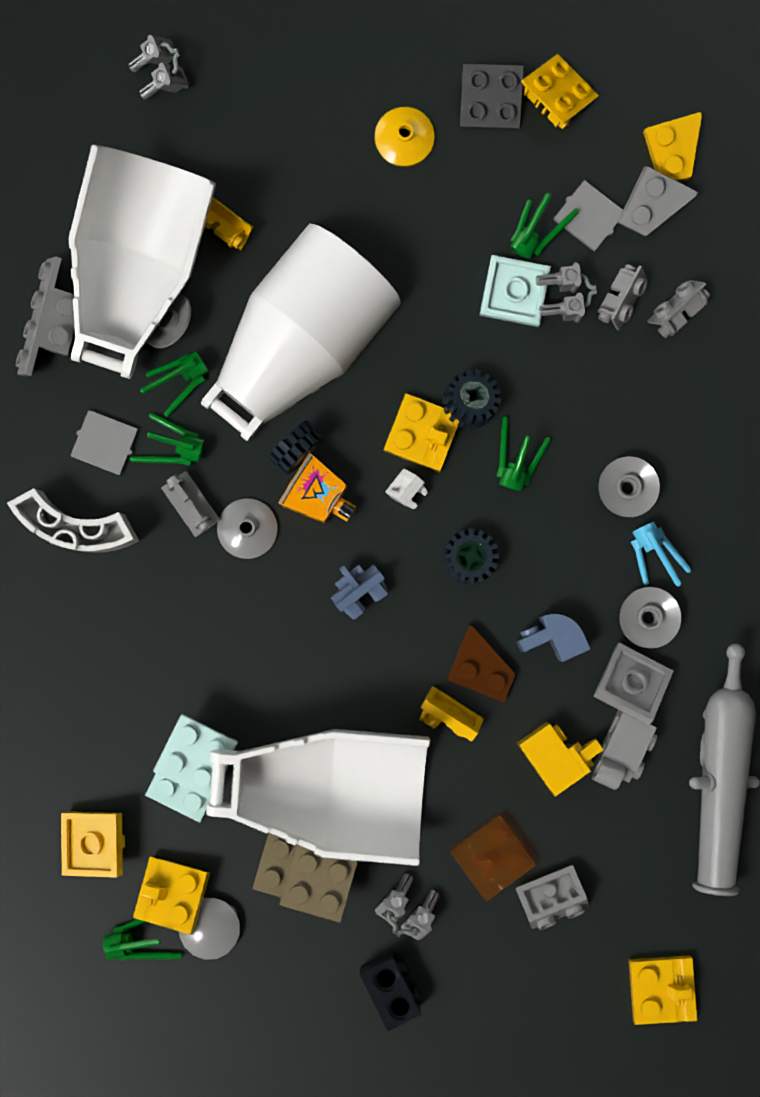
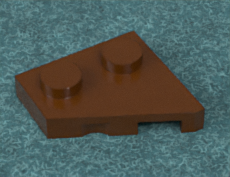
[447,625,515,703]

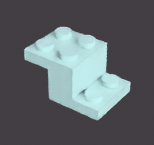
[145,714,239,823]

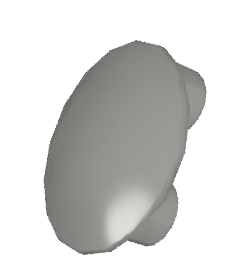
[179,898,240,960]

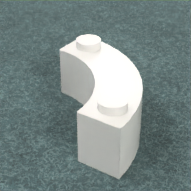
[7,488,139,553]

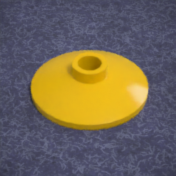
[375,107,435,167]

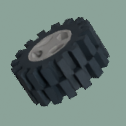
[268,420,324,476]

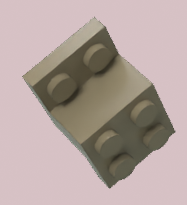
[252,833,358,923]

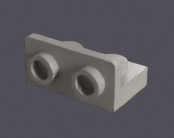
[516,865,589,930]

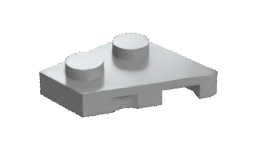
[617,166,698,236]

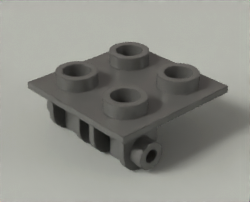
[460,64,524,128]

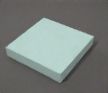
[480,255,551,327]

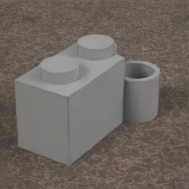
[592,710,658,790]

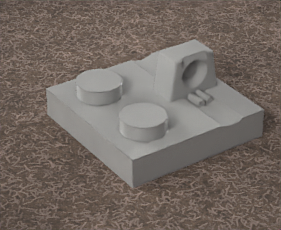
[593,643,673,725]

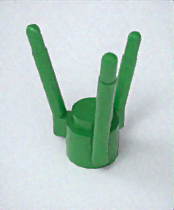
[510,193,579,259]
[140,351,208,417]
[130,413,205,466]
[496,416,551,492]
[103,919,183,961]

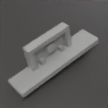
[16,256,75,376]

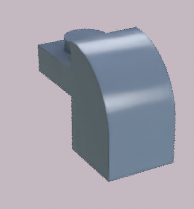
[516,614,590,662]

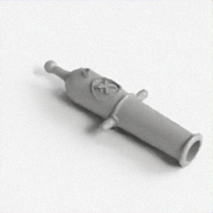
[689,643,760,896]

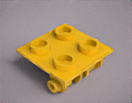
[521,54,599,130]

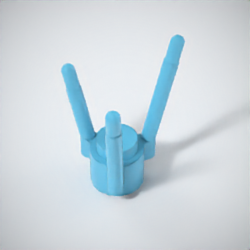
[631,522,691,586]

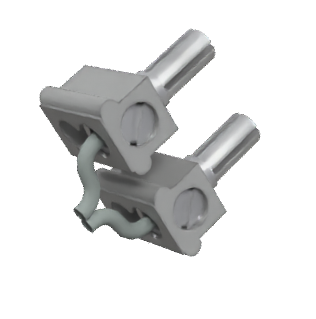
[129,35,189,99]
[535,262,597,323]
[375,874,440,940]

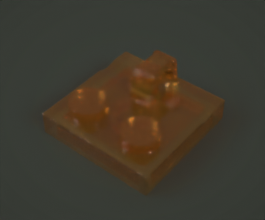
[450,814,536,902]

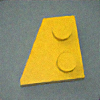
[643,112,702,183]

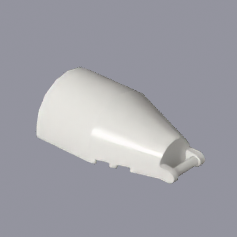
[69,145,216,379]
[201,223,401,442]
[206,729,430,866]

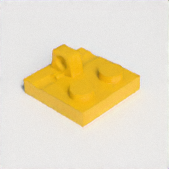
[384,393,459,472]
[61,812,125,878]
[133,856,210,935]
[629,955,697,1025]

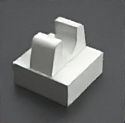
[385,468,427,509]

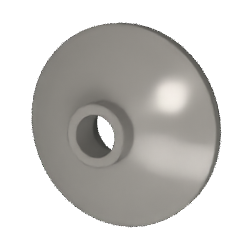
[146,293,191,348]
[598,456,660,517]
[217,498,278,559]
[619,587,681,648]

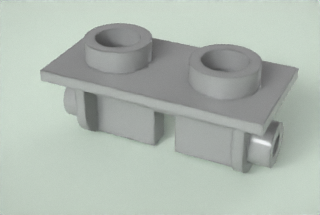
[598,264,647,331]
[647,280,710,338]
[161,471,220,537]

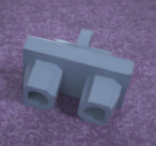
[330,564,389,619]

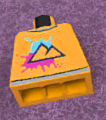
[278,453,356,523]

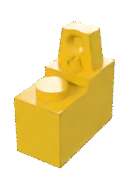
[517,722,603,797]

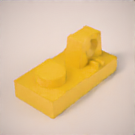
[419,686,484,742]

